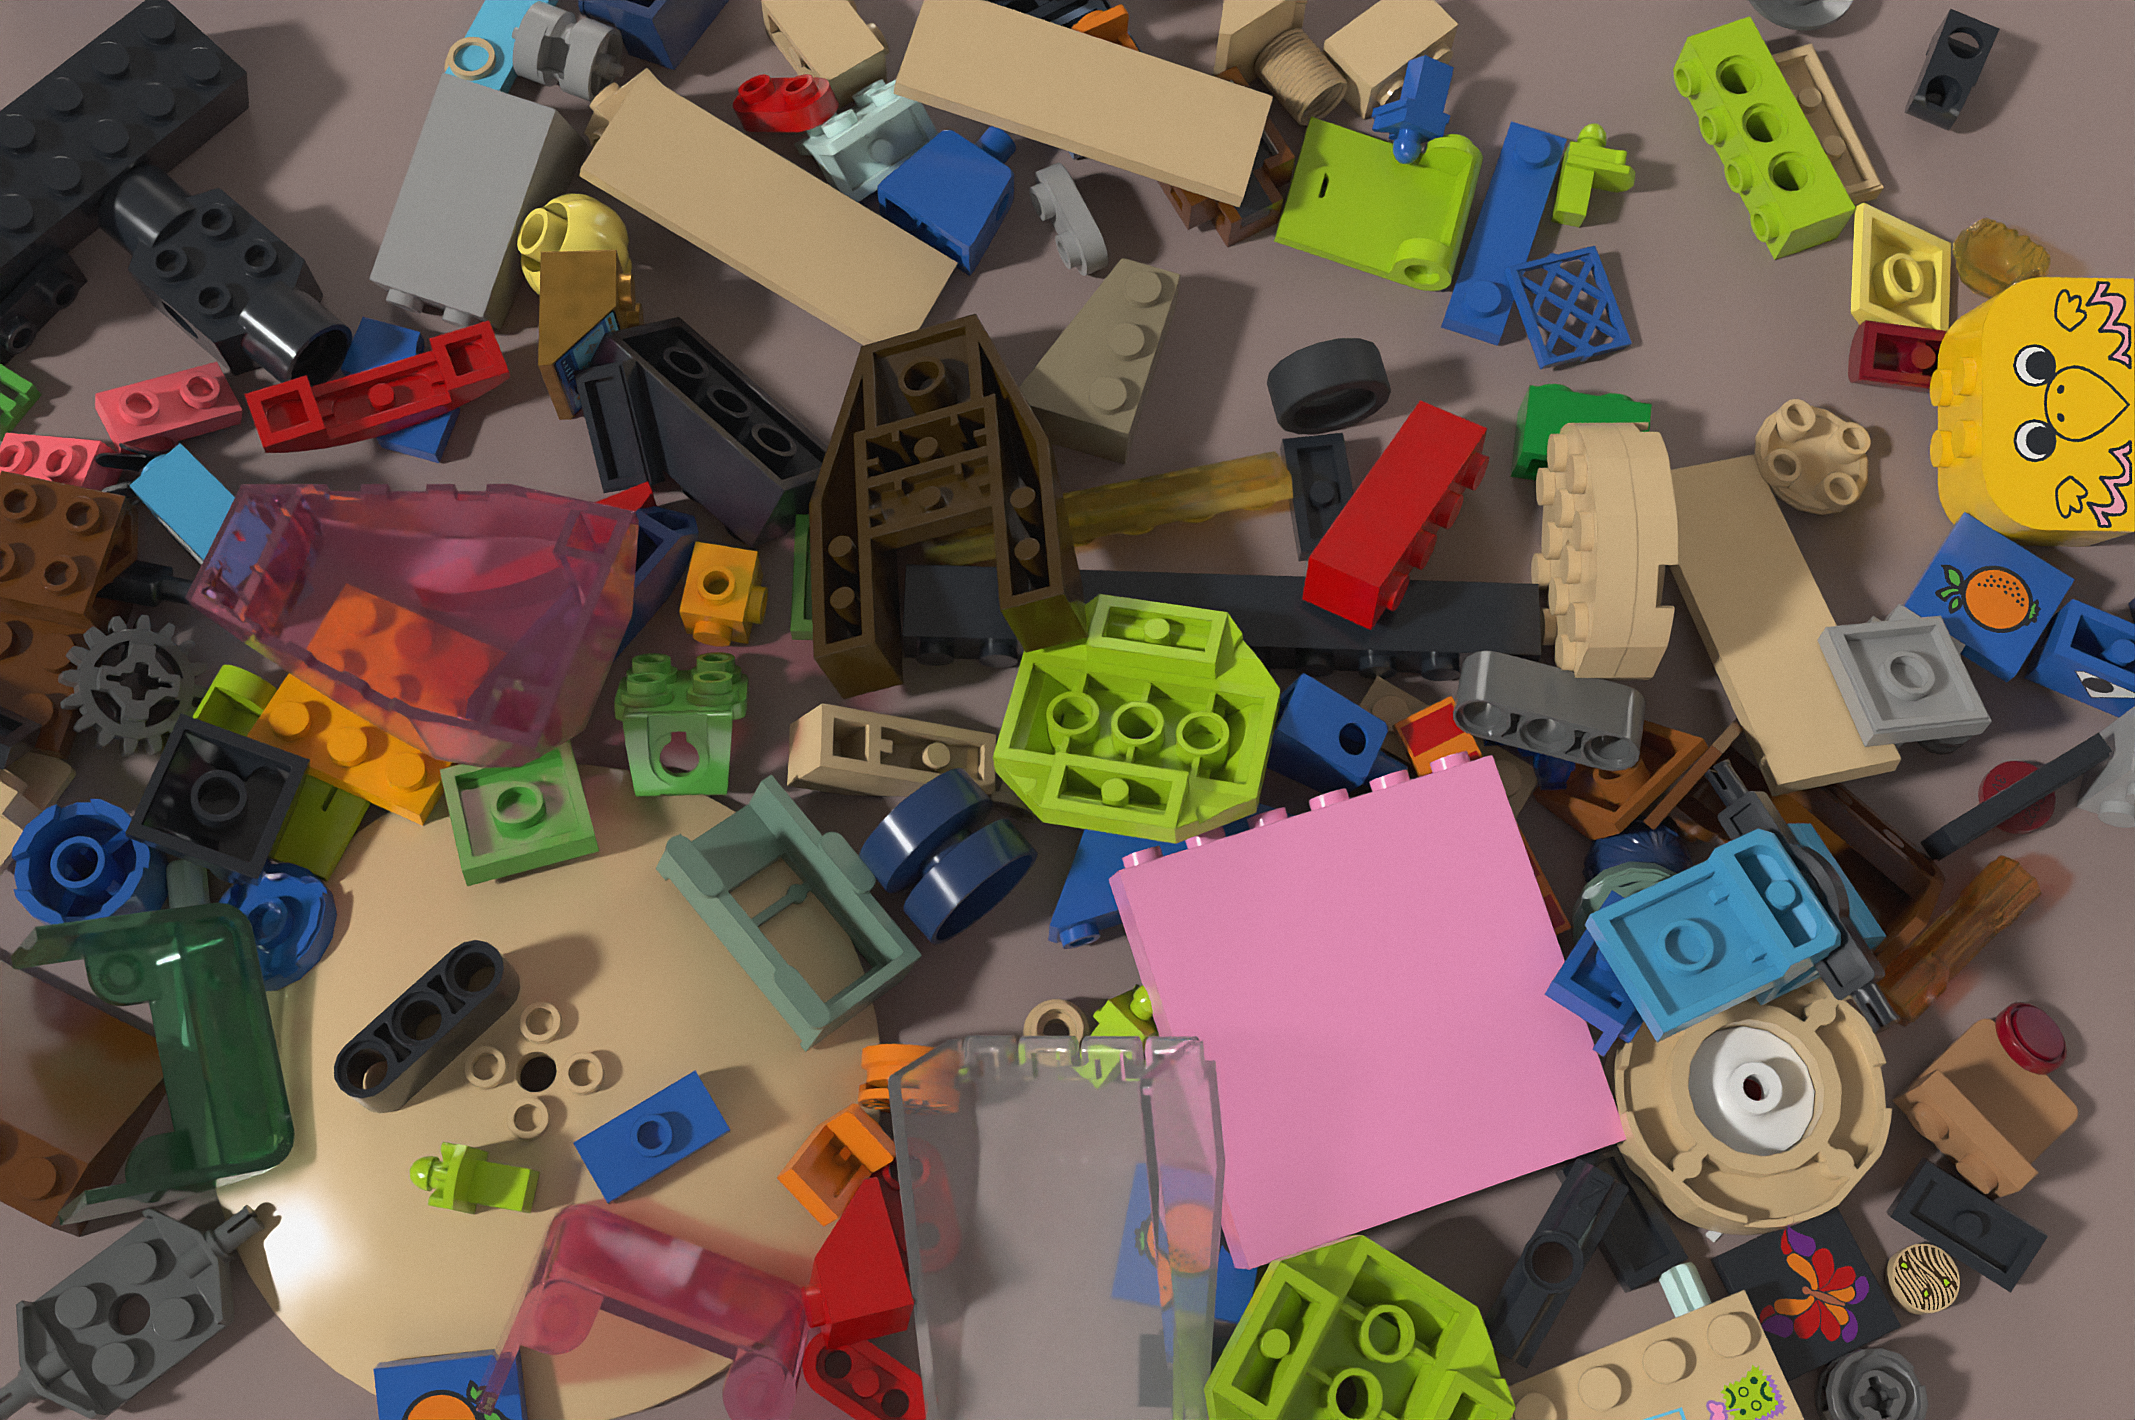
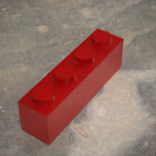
[1302,400,1489,630]

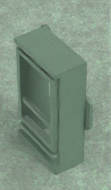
[656,775,922,1052]

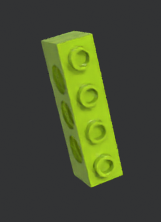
[1673,16,1856,260]

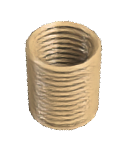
[1254,28,1348,125]

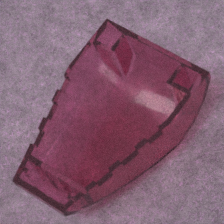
[185,484,639,768]

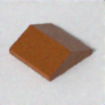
[1533,720,1709,841]

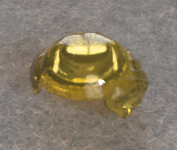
[1953,217,2051,299]

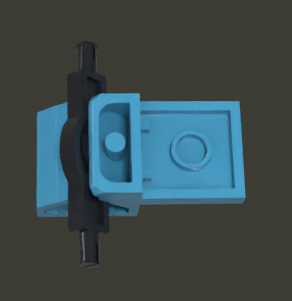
[1585,760,1901,1043]

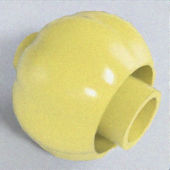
[517,193,632,295]

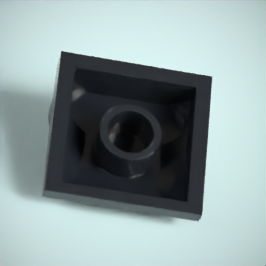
[125,713,310,886]

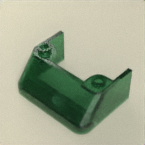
[11,903,295,1226]

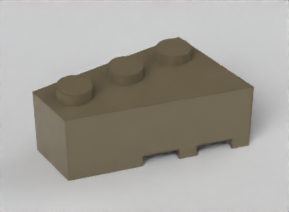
[1019,258,1181,465]

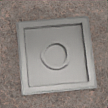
[1818,616,1992,747]

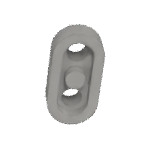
[1029,162,1108,276]

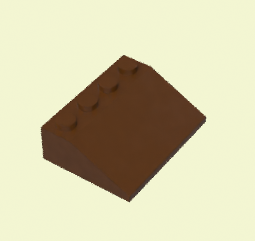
[0,960,188,1237]

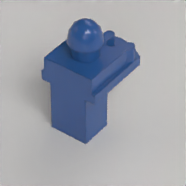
[1371,55,1454,164]

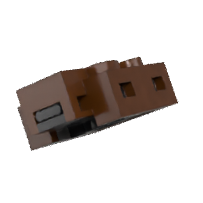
[1157,66,1295,247]

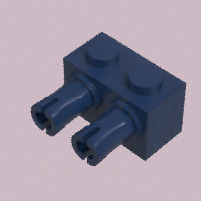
[578,0,729,70]

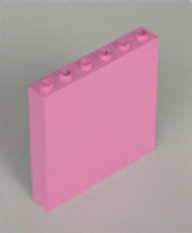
[1108,751,1626,1270]

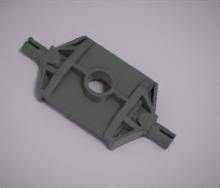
[0,1205,264,1420]

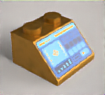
[538,250,644,420]

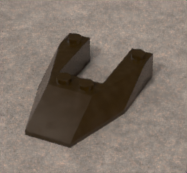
[809,313,1088,699]

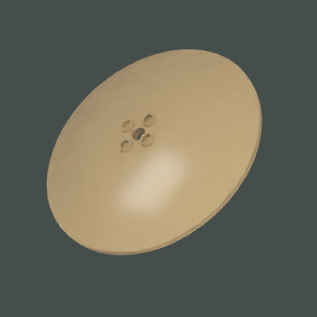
[208,765,881,1420]

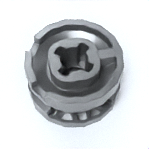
[1814,1348,1928,1420]

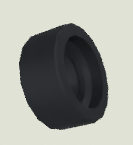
[1267,338,1391,435]

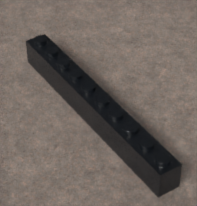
[903,564,1541,681]

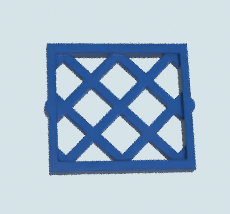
[1504,246,1632,370]

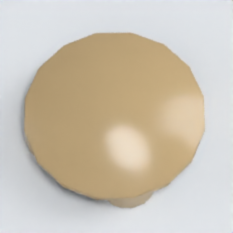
[1754,399,1871,515]

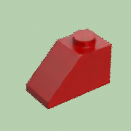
[801,1177,914,1350]

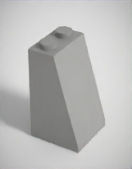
[369,72,588,330]

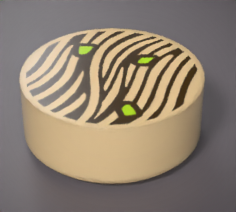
[1885,1244,1960,1315]

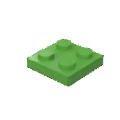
[440,736,599,886]

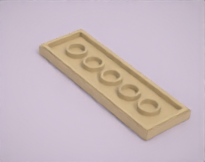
[893,0,1273,207]
[579,73,957,345]
[1669,454,1901,796]

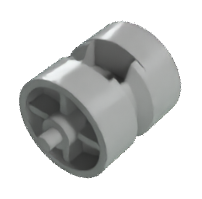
[512,1,624,102]

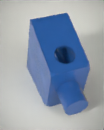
[877,126,1016,276]
[1266,673,1408,794]

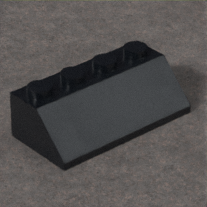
[575,317,828,548]

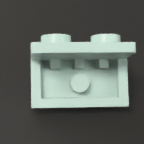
[794,79,938,202]

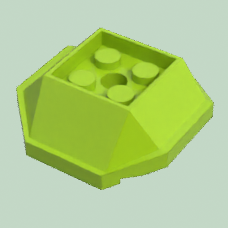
[993,594,1280,844]
[1204,1235,1516,1420]

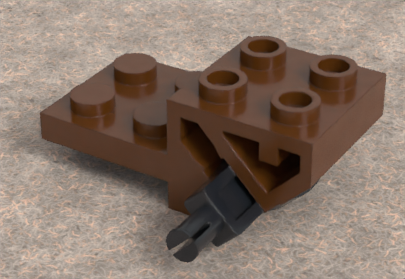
[0,471,209,760]

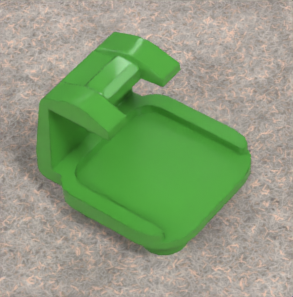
[614,652,749,797]

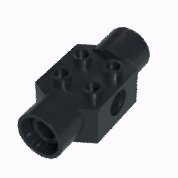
[98,165,353,387]

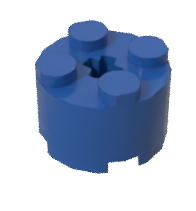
[11,799,169,948]

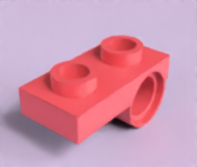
[95,362,243,454]
[0,433,123,491]

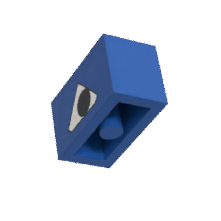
[2025,599,2135,718]

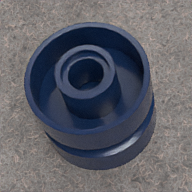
[859,768,1038,945]

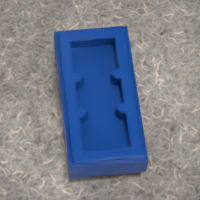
[573,1070,731,1205]

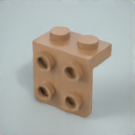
[1892,1018,2078,1200]

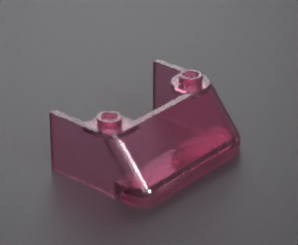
[476,1202,810,1420]

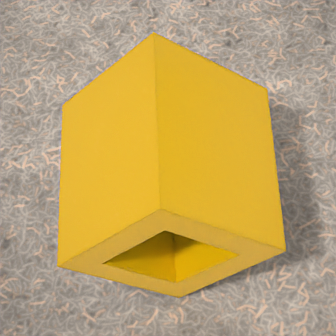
[679,541,768,647]

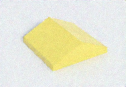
[1851,203,1951,331]

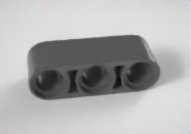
[1453,651,1647,771]

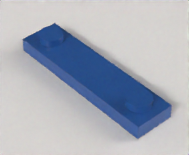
[1441,121,1567,346]

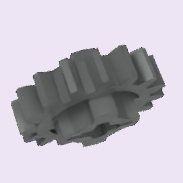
[58,615,208,757]

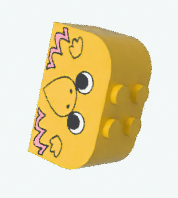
[1930,277,2135,547]

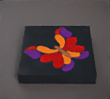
[1710,1206,1901,1382]

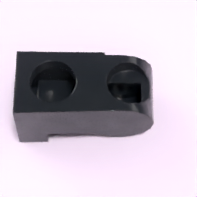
[1904,9,2000,131]

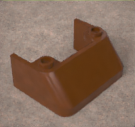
[1643,718,1946,1000]

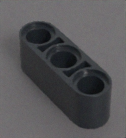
[334,940,520,1113]

